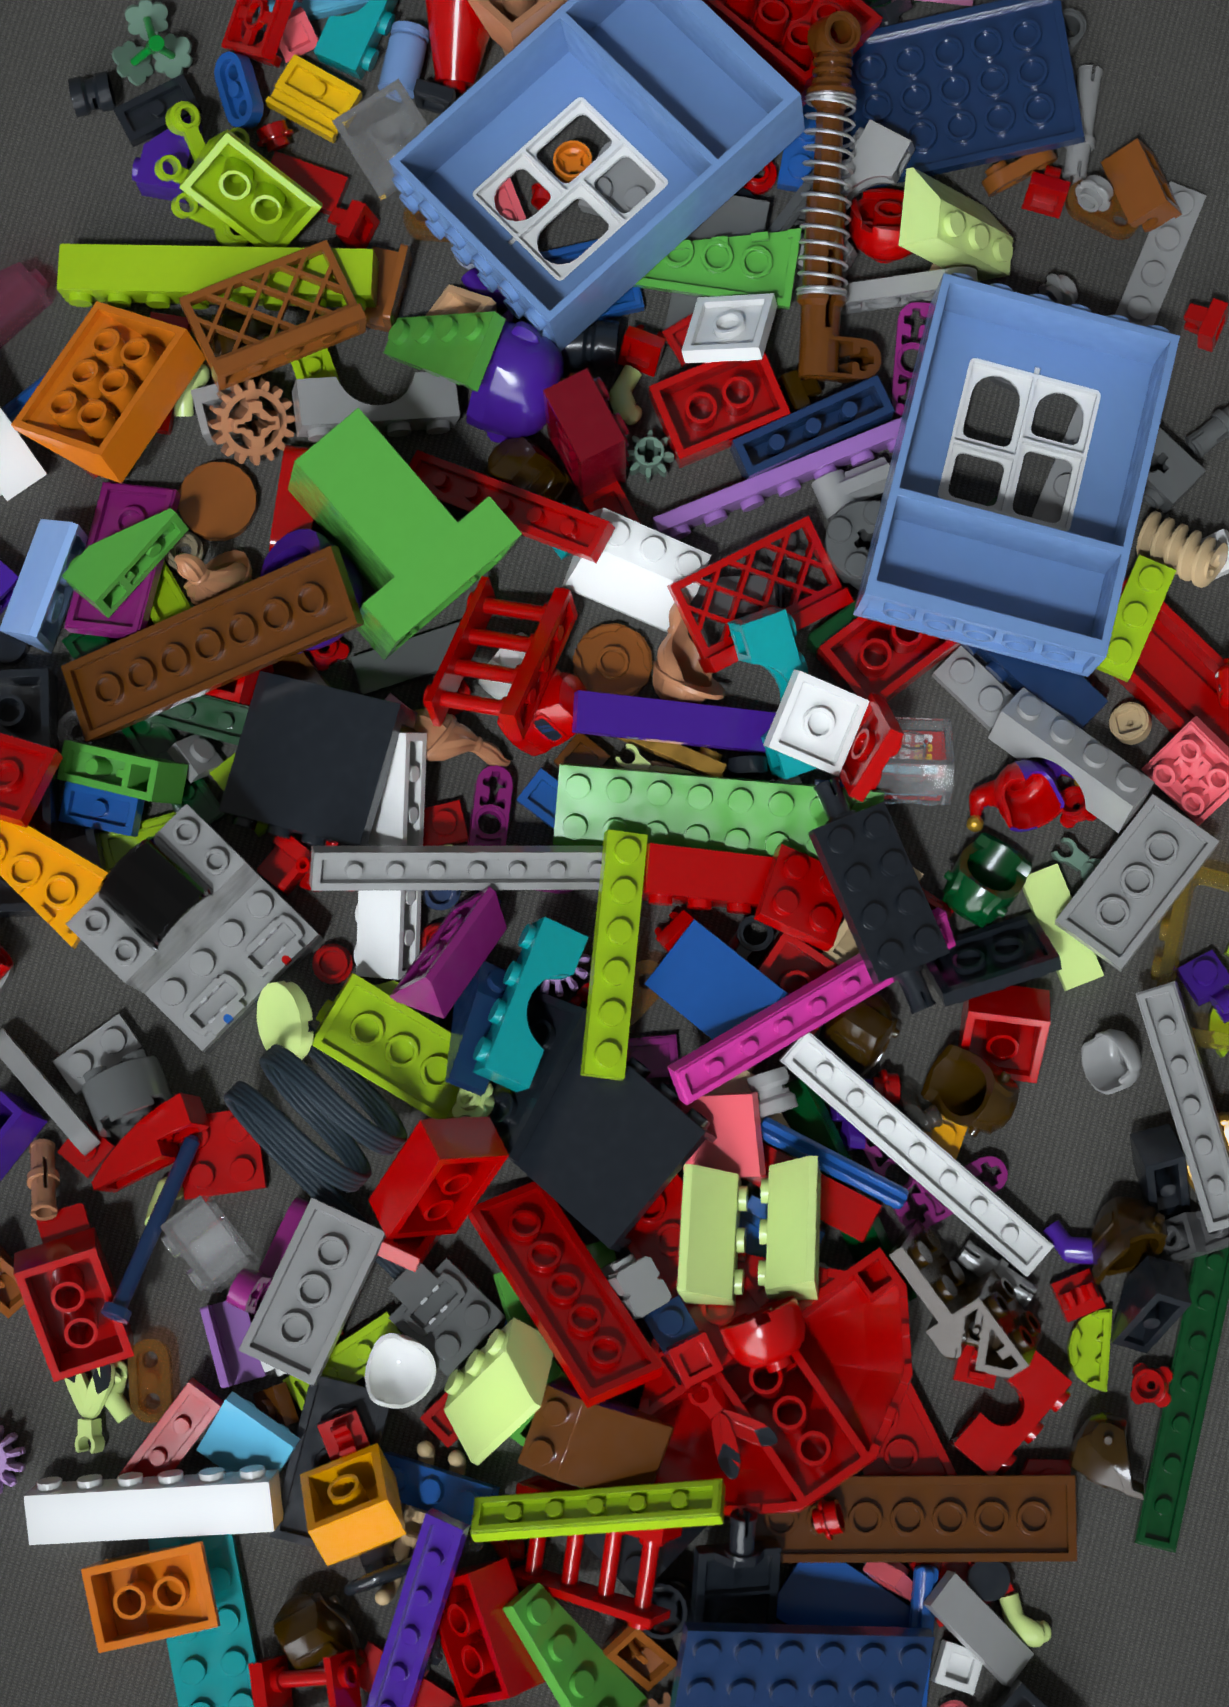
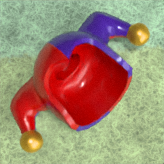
[966,758,1080,832]

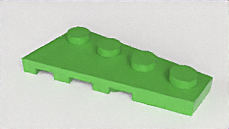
[502,1582,648,1707]

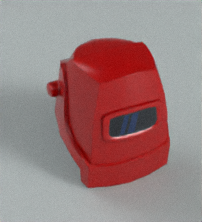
[497,669,587,757]

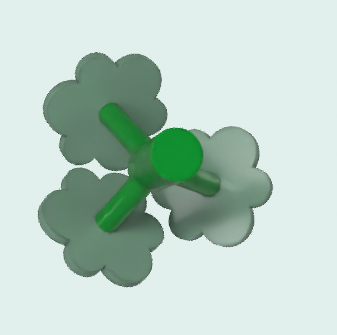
[112,0,192,86]

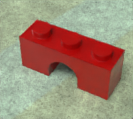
[949,1351,1073,1475]

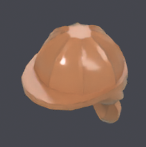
[174,550,252,606]
[652,592,726,704]
[400,708,511,768]

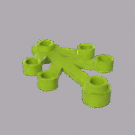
[154,101,250,247]

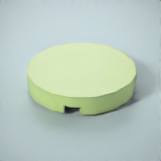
[256,981,314,1060]

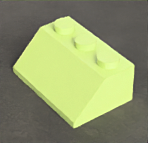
[899,167,1013,281]
[758,1156,821,1300]
[677,1164,748,1306]
[444,1318,553,1465]

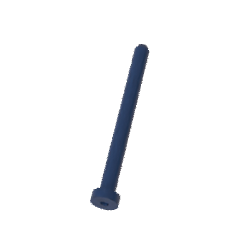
[101,1134,200,1324]

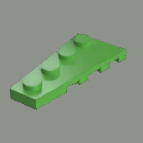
[633,228,802,310]
[383,311,506,392]

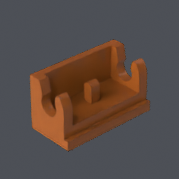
[1101,138,1182,232]

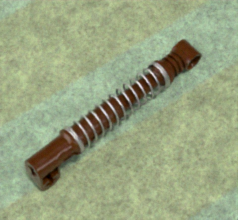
[796,11,881,383]

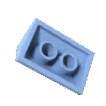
[0,519,88,653]

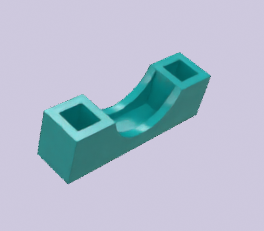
[313,0,403,80]
[728,607,816,779]
[473,917,588,1092]

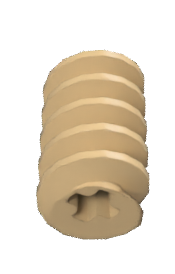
[1136,511,1228,588]

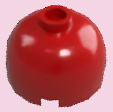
[849,188,913,263]
[719,1296,806,1373]

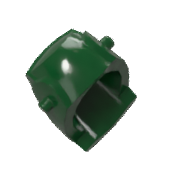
[942,832,1032,928]

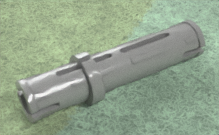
[1062,65,1103,185]

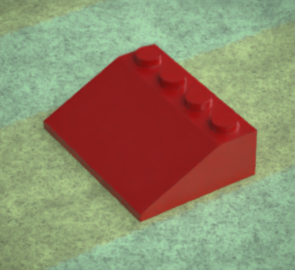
[702,0,883,107]

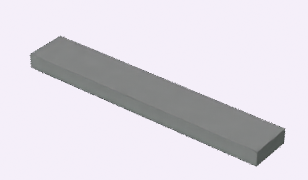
[1135,981,1229,1233]

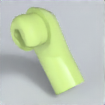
[609,365,642,425]
[104,1360,135,1424]
[999,1592,1052,1647]

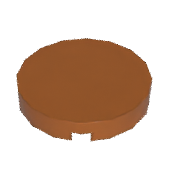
[178,462,258,541]
[573,623,652,696]

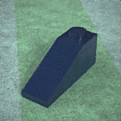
[445,961,507,1096]

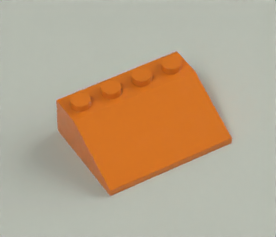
[11,301,206,484]

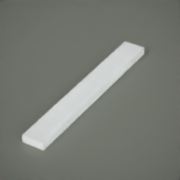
[779,1032,1054,1277]

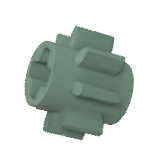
[626,430,674,483]

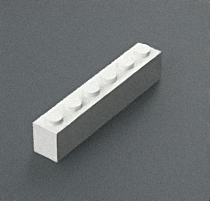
[354,731,427,980]
[24,1465,284,1545]

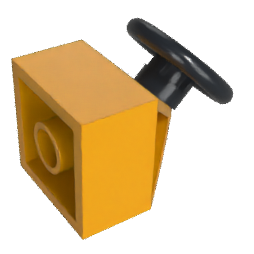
[300,1443,412,1596]

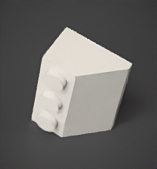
[562,508,711,633]

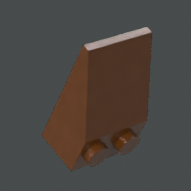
[518,1376,675,1489]

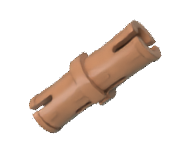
[27,1139,60,1221]

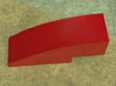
[91,1093,211,1193]

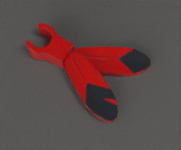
[688,1381,778,1479]

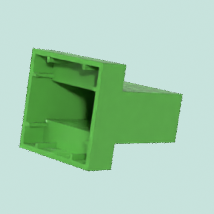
[288,408,522,661]

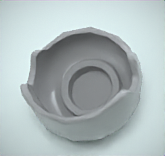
[1081,1029,1142,1095]

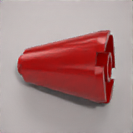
[425,0,490,93]

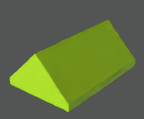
[179,129,323,247]

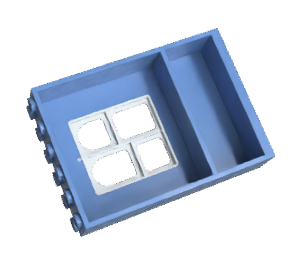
[389,0,805,351]
[853,273,1180,677]

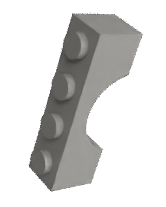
[796,120,915,283]
[292,372,460,442]
[988,687,1155,833]

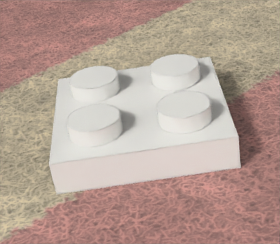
[682,293,777,363]
[763,669,870,777]

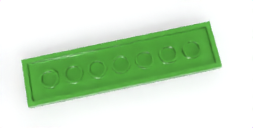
[553,763,885,861]

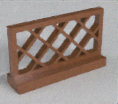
[179,240,366,391]

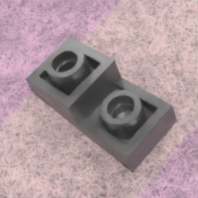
[1161,1210,1229,1263]

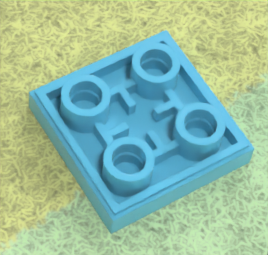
[196,1391,301,1474]

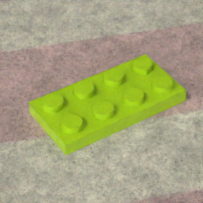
[312,973,459,1119]

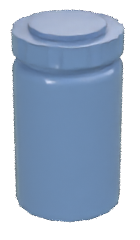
[378,21,430,100]

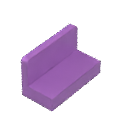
[200,1301,267,1389]

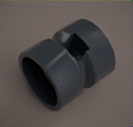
[561,320,619,373]
[642,1577,692,1640]

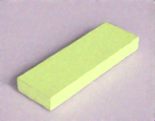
[1022,863,1104,991]

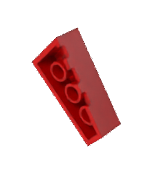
[642,843,773,914]

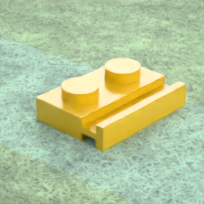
[265,54,362,144]

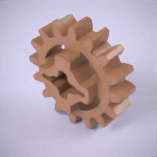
[207,378,295,465]

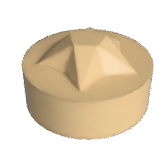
[1109,702,1152,745]

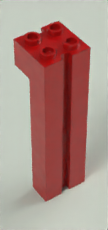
[1114,578,1229,747]

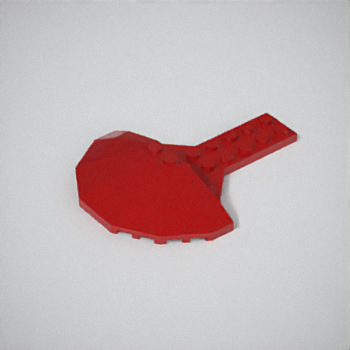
[627,1174,913,1516]

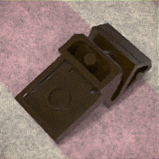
[889,1219,1042,1378]

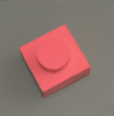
[266,7,318,63]
[862,1562,913,1602]

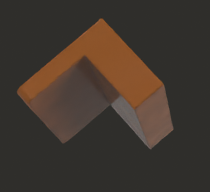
[364,244,412,332]

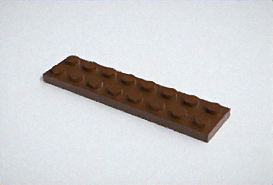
[61,546,365,742]
[739,1474,1077,1563]

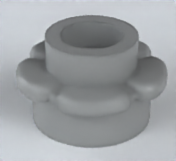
[1075,175,1114,212]

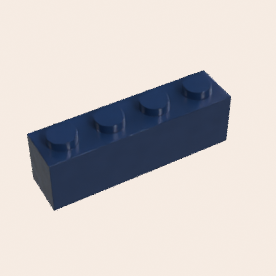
[730,375,895,481]
[961,644,1108,729]

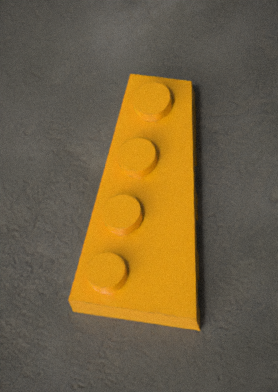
[0,820,118,949]

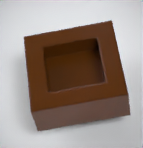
[554,733,611,767]
[253,1382,299,1426]

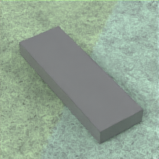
[923,1570,1034,1687]

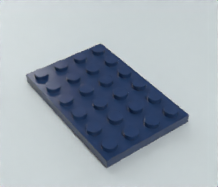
[843,0,1085,191]
[670,1622,935,1707]

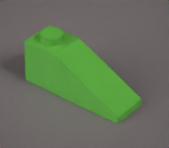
[62,508,189,619]
[57,739,188,804]

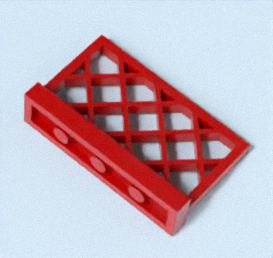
[667,515,854,674]

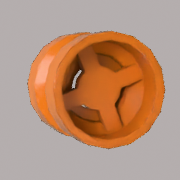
[553,140,593,183]

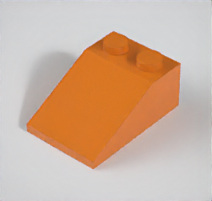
[81,1541,221,1653]

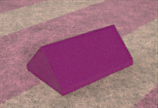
[390,886,507,1019]

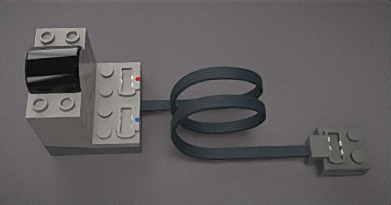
[66,804,506,1377]

